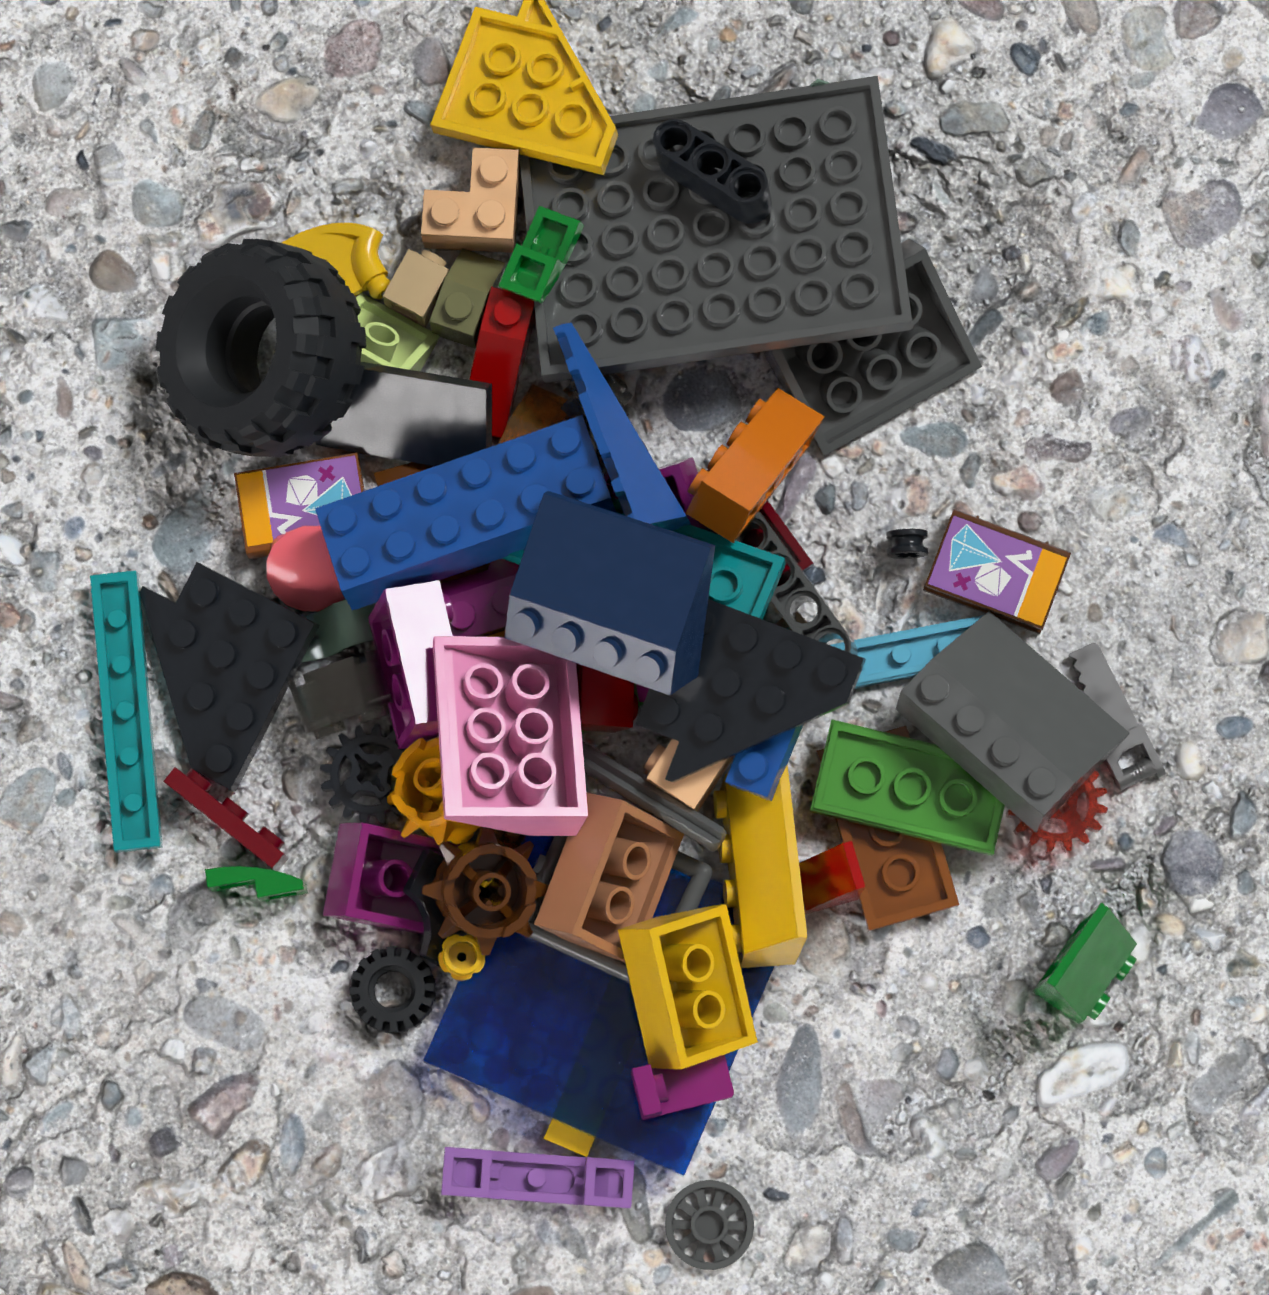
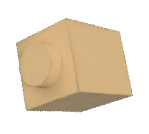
[383,249,449,328]

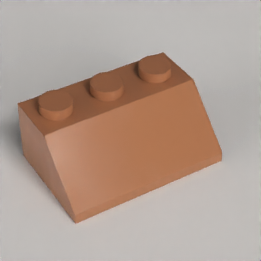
[534,793,684,963]

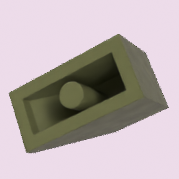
[429,248,506,349]

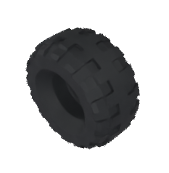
[155,239,366,457]

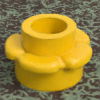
[438,934,485,981]

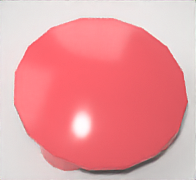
[266,526,345,611]

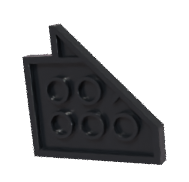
[140,562,320,791]
[636,599,866,782]

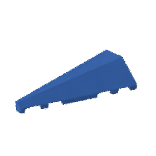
[553,323,691,531]

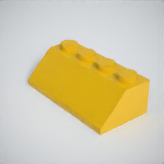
[713,764,807,968]

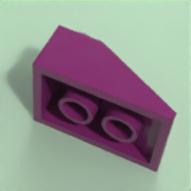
[323,822,461,935]

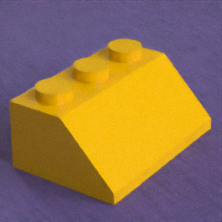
[618,904,758,1070]

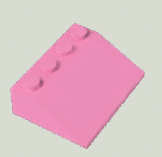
[433,636,588,836]

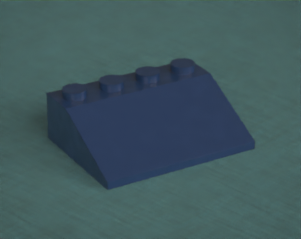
[505,491,715,695]

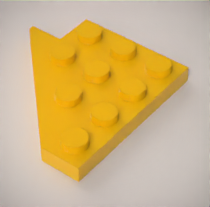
[430,0,618,175]

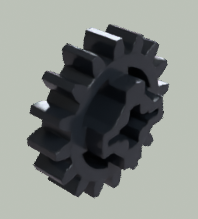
[320,724,407,826]

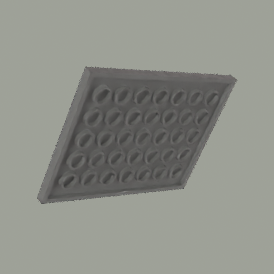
[519,76,913,383]

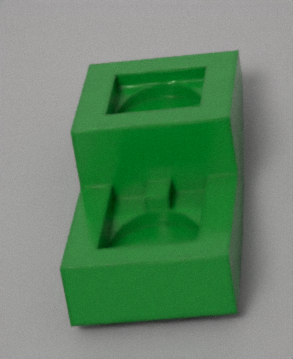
[498,206,584,304]
[205,866,308,902]

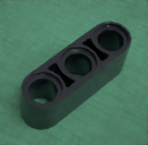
[653,119,772,224]

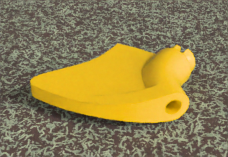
[282,223,391,299]

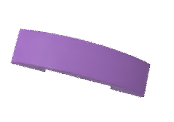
[441,1147,634,1208]

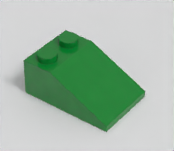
[1032,903,1137,1024]

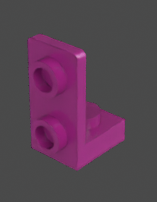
[631,1055,734,1120]

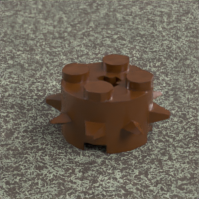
[421,827,549,955]

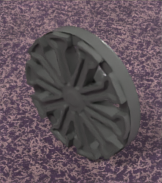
[665,1180,754,1270]

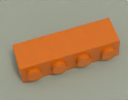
[685,388,825,543]

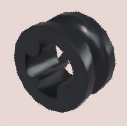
[886,528,928,559]

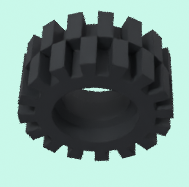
[349,946,436,1033]

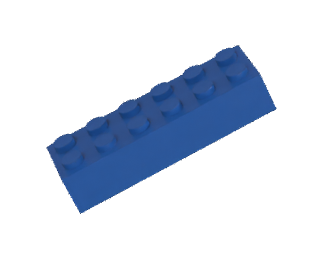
[315,415,616,611]

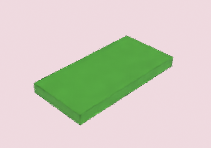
[810,720,1005,856]

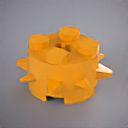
[387,736,481,846]

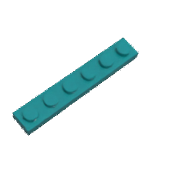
[90,571,163,853]

